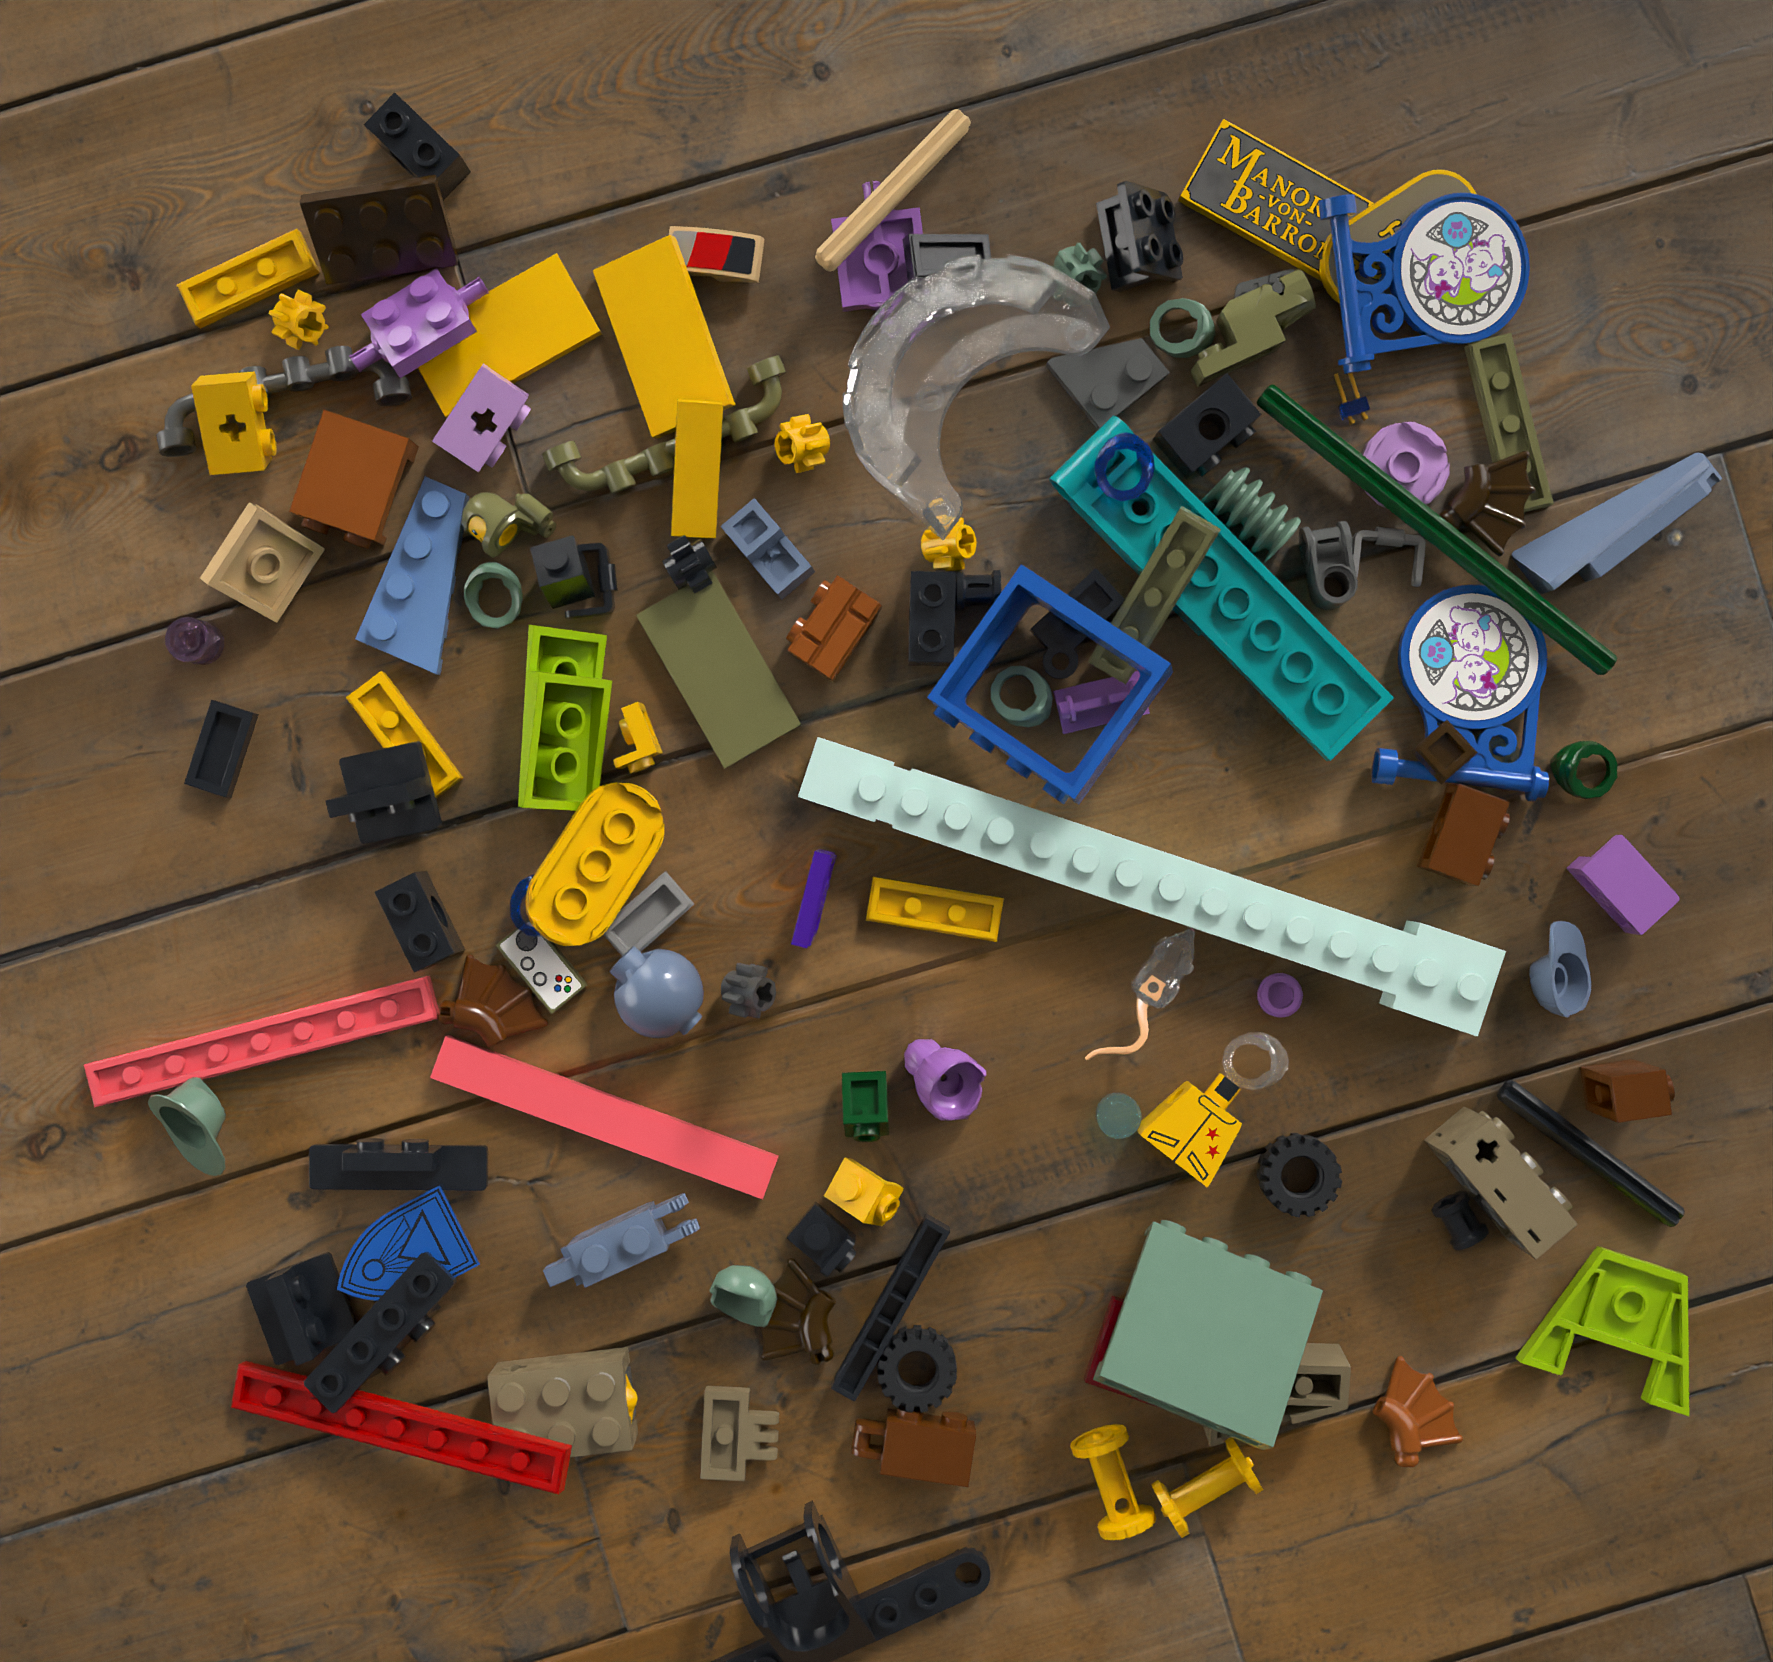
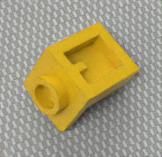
[613,702,663,774]

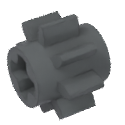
[721,963,776,1019]

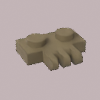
[700,1386,779,1481]

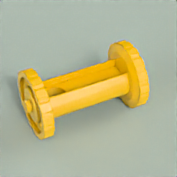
[1070,1424,1156,1540]
[1151,1437,1263,1538]

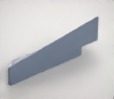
[1511,453,1722,595]

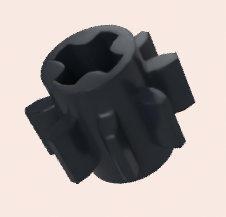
[662,535,717,594]

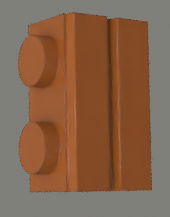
[786,575,882,682]

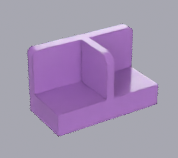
[1566,835,1679,935]

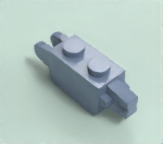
[543,1193,700,1288]

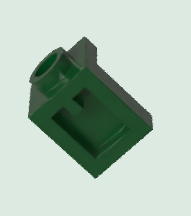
[842,1071,889,1142]

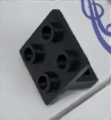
[1096,181,1183,292]
[325,741,442,844]
[246,1252,357,1366]

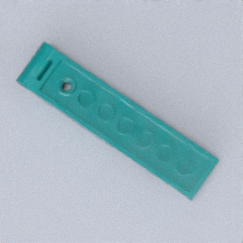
[1049,415,1394,761]

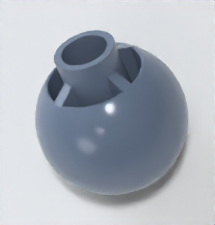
[609,946,704,1038]

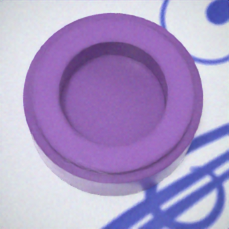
[1257,973,1303,1017]

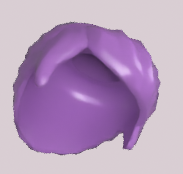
[904,1039,986,1121]

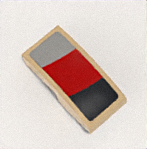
[669,226,764,283]

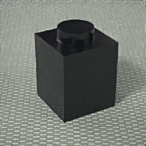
[530,535,595,609]

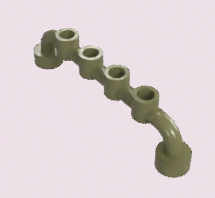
[542,355,786,494]

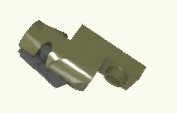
[1190,269,1316,387]

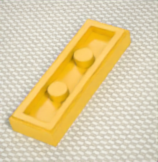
[177,229,320,329]
[671,399,723,538]
[346,671,463,798]
[866,877,1004,942]

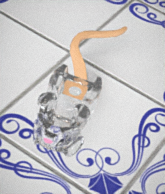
[1085,929,1195,1060]

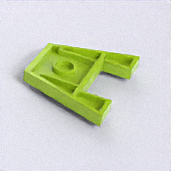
[1515,1246,1689,1416]

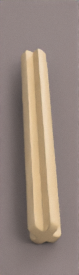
[815,109,971,272]

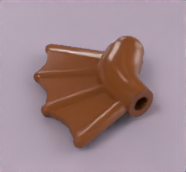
[1373,1356,1463,1467]

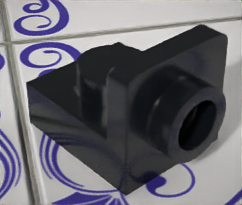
[787,1201,857,1277]

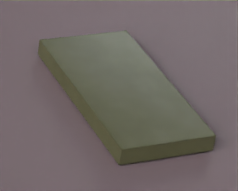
[636,571,801,769]

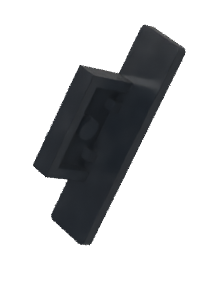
[309,1138,488,1191]
[304,1252,456,1413]

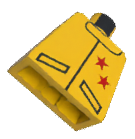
[1135,1073,1242,1187]

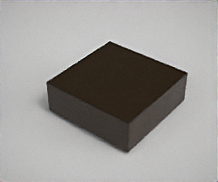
[1411,720,1478,784]

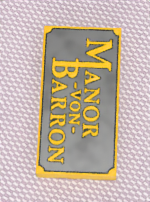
[1178,119,1374,281]

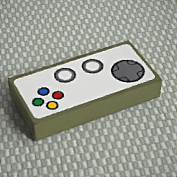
[495,918,588,1014]

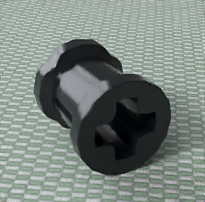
[955,570,1001,610]
[1431,1191,1489,1250]

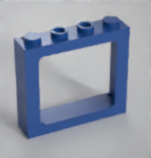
[927,564,1173,805]

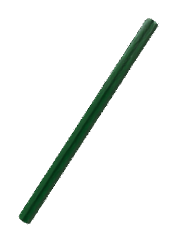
[1257,385,1617,675]

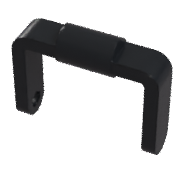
[564,543,618,619]

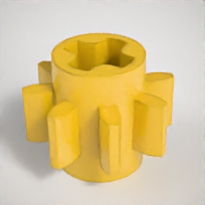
[268,290,329,350]
[775,414,830,473]
[921,515,976,572]

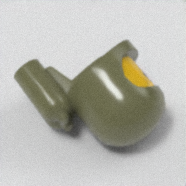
[461,492,556,558]

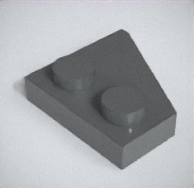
[1046,338,1170,430]

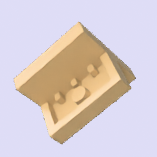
[200,502,325,623]

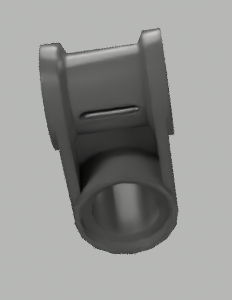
[1298,521,1358,610]

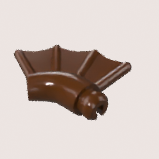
[439,954,548,1048]

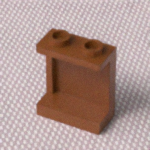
[289,410,419,549]

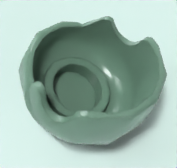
[709,1265,777,1327]

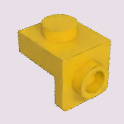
[824,1157,903,1226]

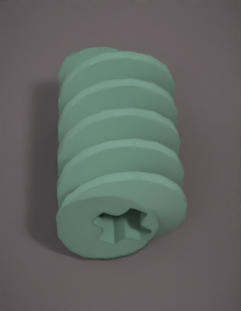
[1201,467,1301,564]

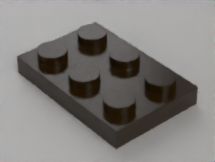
[300,175,459,285]

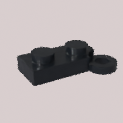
[1029,568,1125,680]

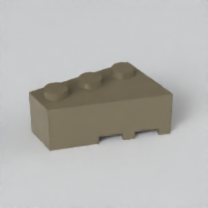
[1203,1343,1351,1447]

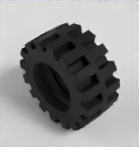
[1257,1133,1342,1217]
[877,1325,957,1412]

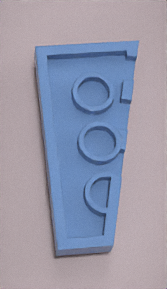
[355,476,469,675]

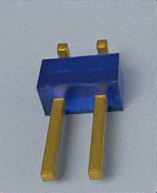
[1334,373,1370,425]

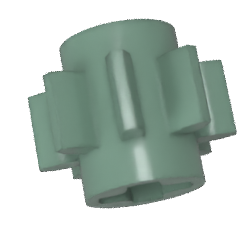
[1048,243,1107,303]

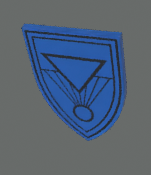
[337,1185,480,1301]

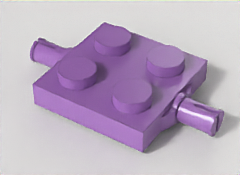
[831,181,931,337]
[349,268,489,378]

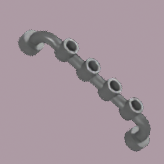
[156,346,412,457]

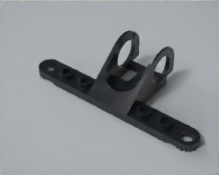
[711,1500,990,1662]

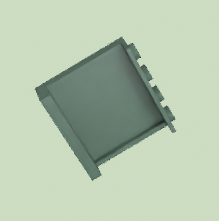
[1093,1220,1323,1450]

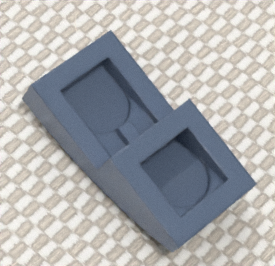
[721,498,815,600]

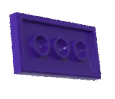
[791,849,836,948]

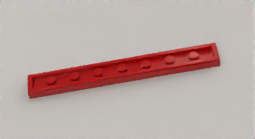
[231,1361,572,1495]

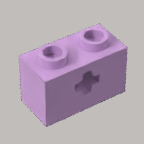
[432,363,531,473]

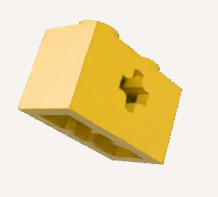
[191,371,276,475]

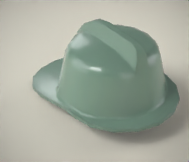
[148,1077,226,1176]

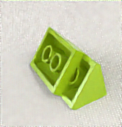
[518,625,612,811]

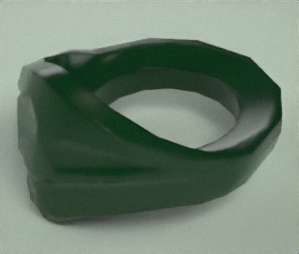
[1550,741,1618,799]

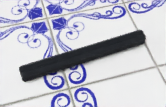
[1497,1080,1685,1227]

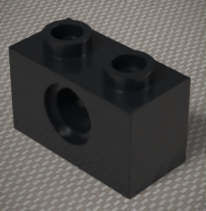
[364,92,471,201]
[1153,373,1262,479]
[908,571,956,667]
[374,871,465,973]

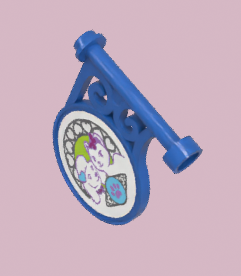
[1318,193,1530,374]
[1372,585,1549,802]

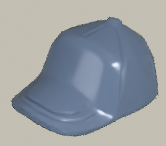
[1529,921,1591,1018]

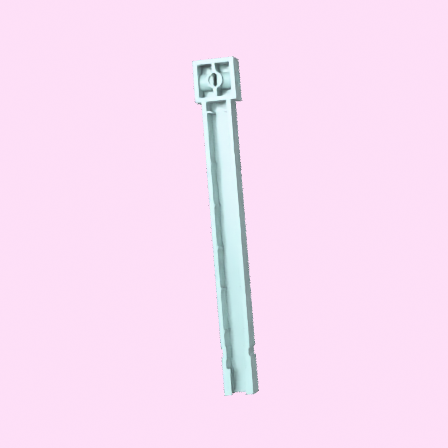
[798,737,1506,1037]

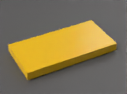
[593,235,735,439]
[418,253,602,418]

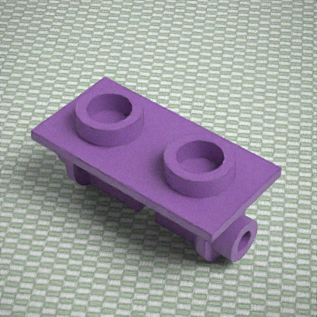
[1053,671,1150,734]

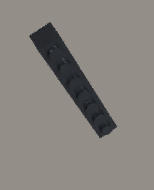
[831,1213,950,1402]

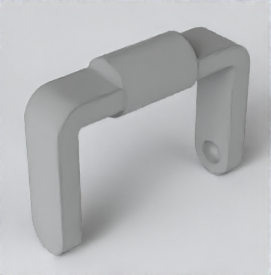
[1352,527,1426,587]

